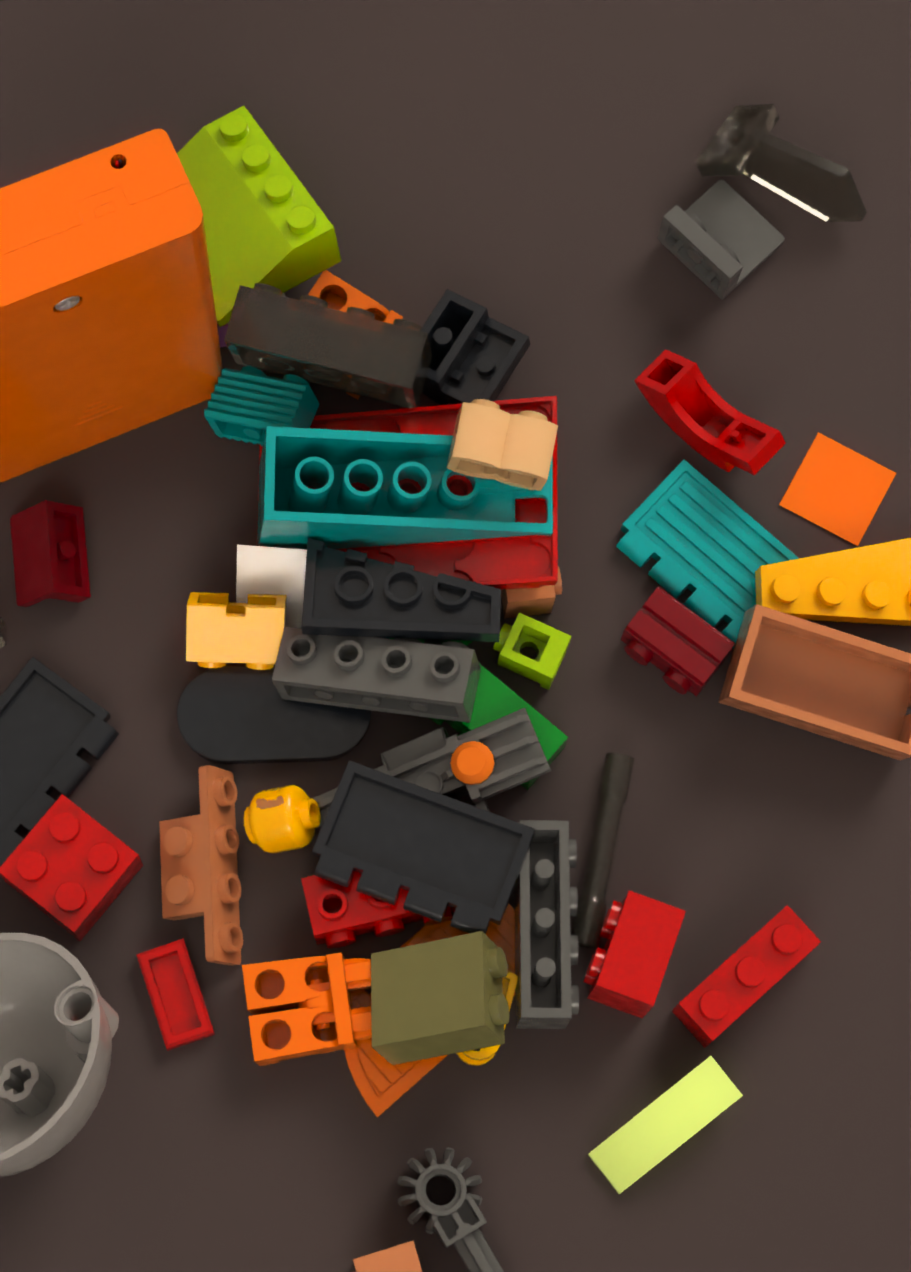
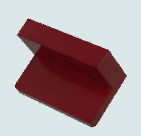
[10,500,91,607]

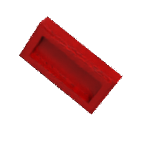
[136,938,215,1051]

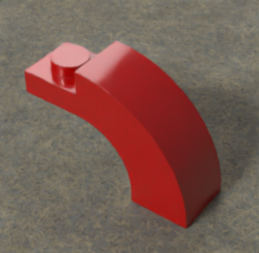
[634,349,786,476]

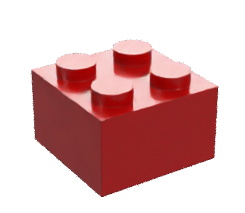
[0,794,143,941]
[583,890,686,1019]

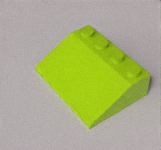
[177,105,342,327]

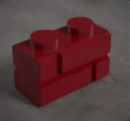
[620,586,735,697]

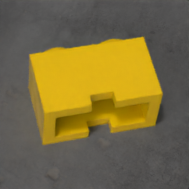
[186,592,287,670]

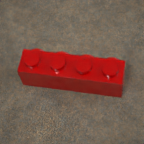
[301,871,456,949]

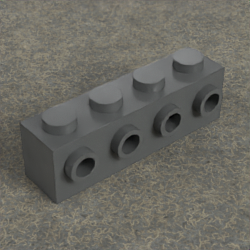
[272,626,481,723]
[515,820,579,1029]

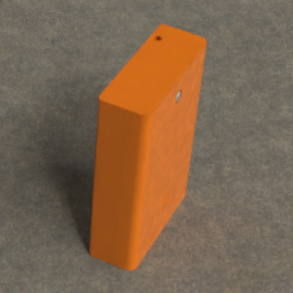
[0,128,223,483]

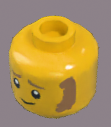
[244,785,321,853]

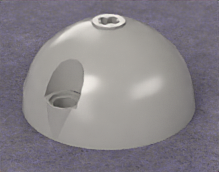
[0,933,119,1177]

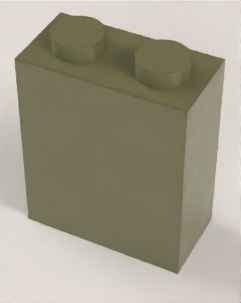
[371,931,510,1065]

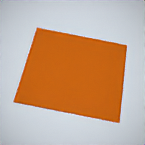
[779,432,896,546]

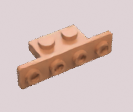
[159,765,243,966]

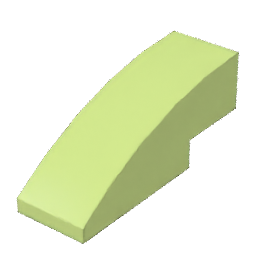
[588,1056,743,1194]

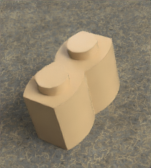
[446,399,558,491]

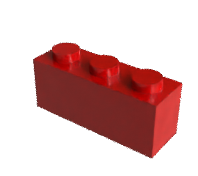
[672,905,821,1048]

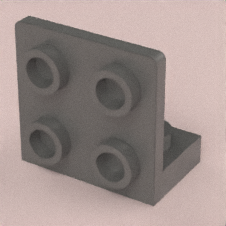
[657,179,785,300]

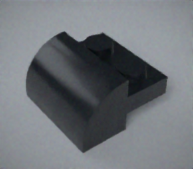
[399,289,530,405]

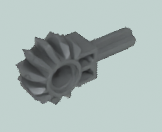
[397,1147,504,1272]

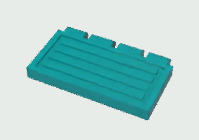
[616,459,799,649]

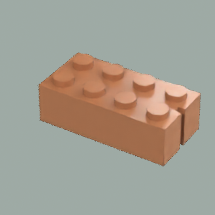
[718,604,911,761]

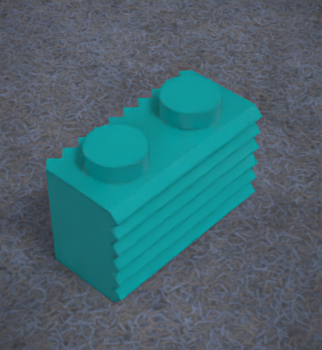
[204,366,319,446]

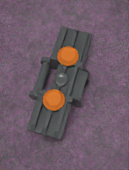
[313,708,551,829]

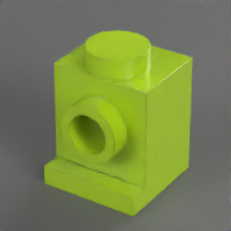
[493,613,572,690]

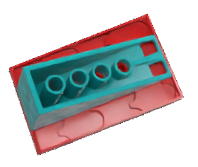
[256,396,558,589]

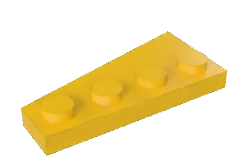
[755,538,911,626]

